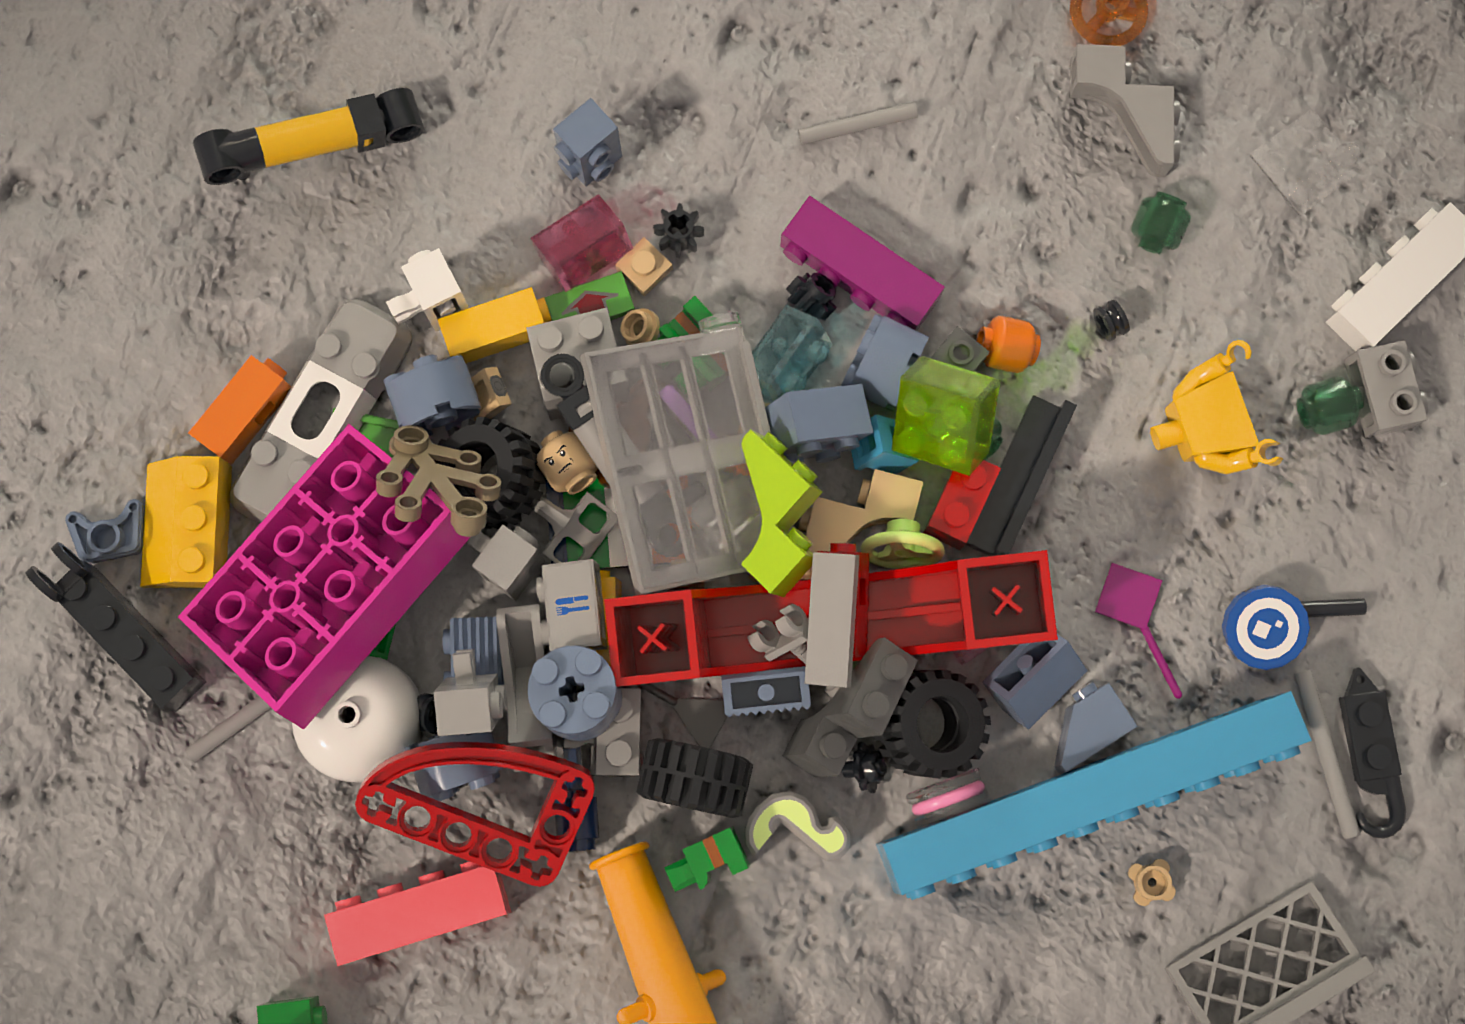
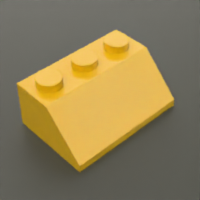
[140,456,232,588]

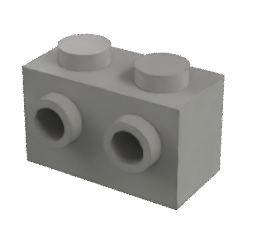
[1344,340,1428,438]

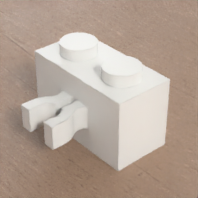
[386,248,469,332]

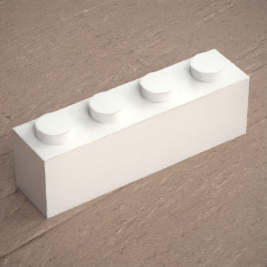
[1325,202,1465,352]

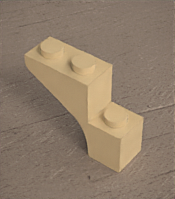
[798,469,924,581]

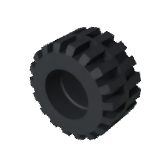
[432,417,546,529]
[873,670,991,779]
[636,738,753,818]

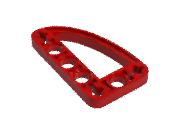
[355,742,595,887]

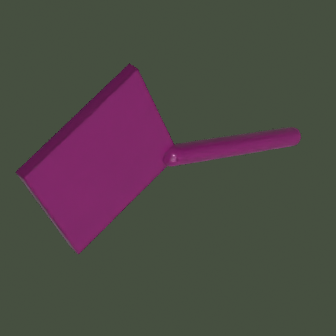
[1095,563,1182,699]

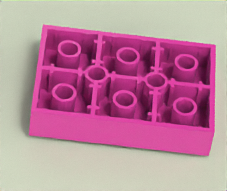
[178,424,470,729]

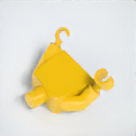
[1150,340,1283,474]

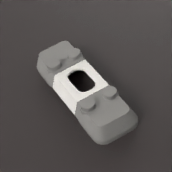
[230,299,412,524]

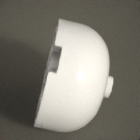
[292,656,422,783]

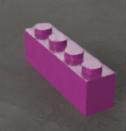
[780,195,945,331]

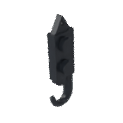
[1339,667,1406,839]

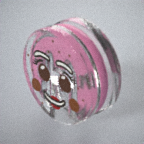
[905,768,991,828]

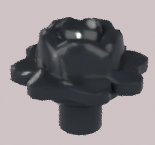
[842,742,887,793]

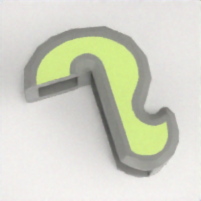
[745,791,851,861]

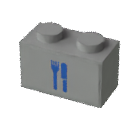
[536,559,608,652]

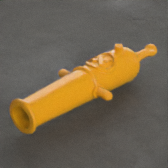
[589,841,726,1024]

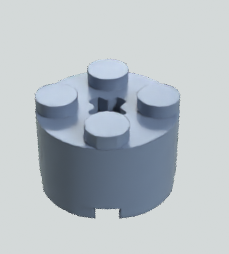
[841,313,929,412]
[383,355,481,436]
[528,646,622,741]
[405,732,503,801]

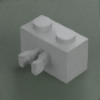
[466,524,545,601]
[434,648,507,736]
[562,688,641,777]

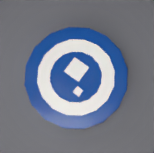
[1222,585,1310,670]

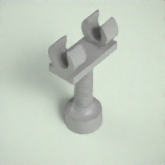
[747,604,840,698]

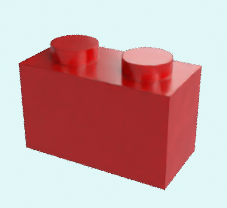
[923,450,1001,550]

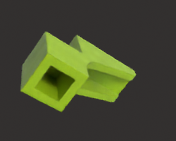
[741,429,823,597]

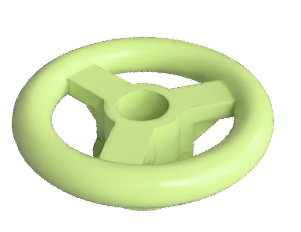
[860,519,945,569]

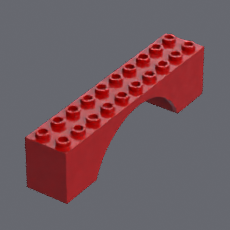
[604,550,1058,687]

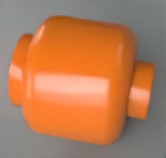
[976,316,1041,373]

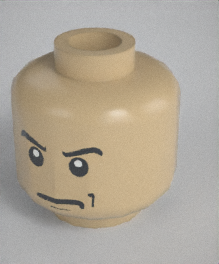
[537,430,598,495]

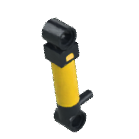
[193,88,425,185]

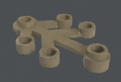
[376,425,501,537]

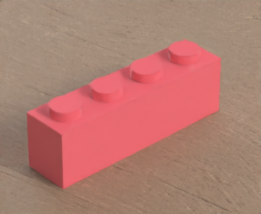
[324,861,512,966]

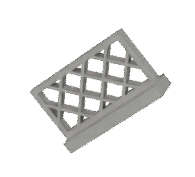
[1165,881,1376,1024]

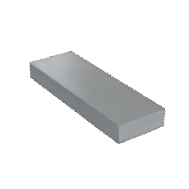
[804,552,860,688]

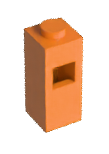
[188,355,291,465]

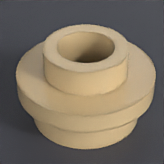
[621,308,660,345]

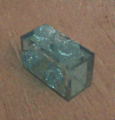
[752,305,833,402]

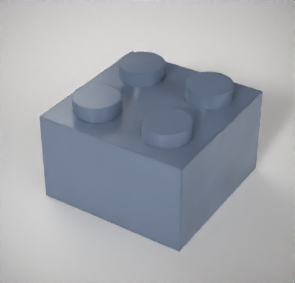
[765,384,873,464]

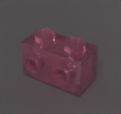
[530,194,633,292]

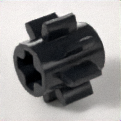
[653,203,704,258]
[786,273,837,324]

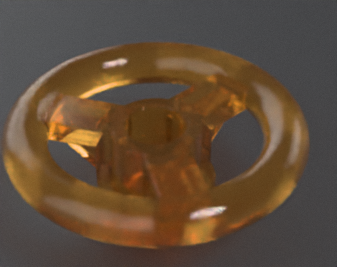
[1070,0,1148,46]

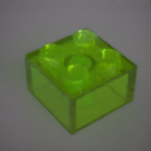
[892,356,1001,476]

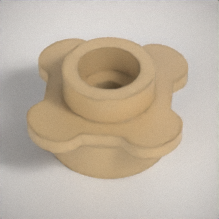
[1128,859,1176,906]

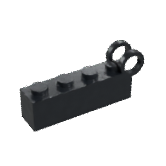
[25,542,206,712]

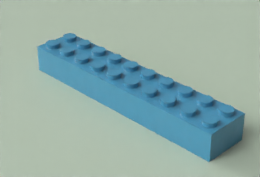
[876,691,1312,900]

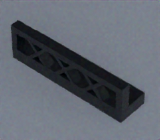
[966,395,1077,556]

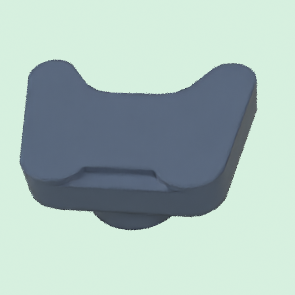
[65,499,145,564]

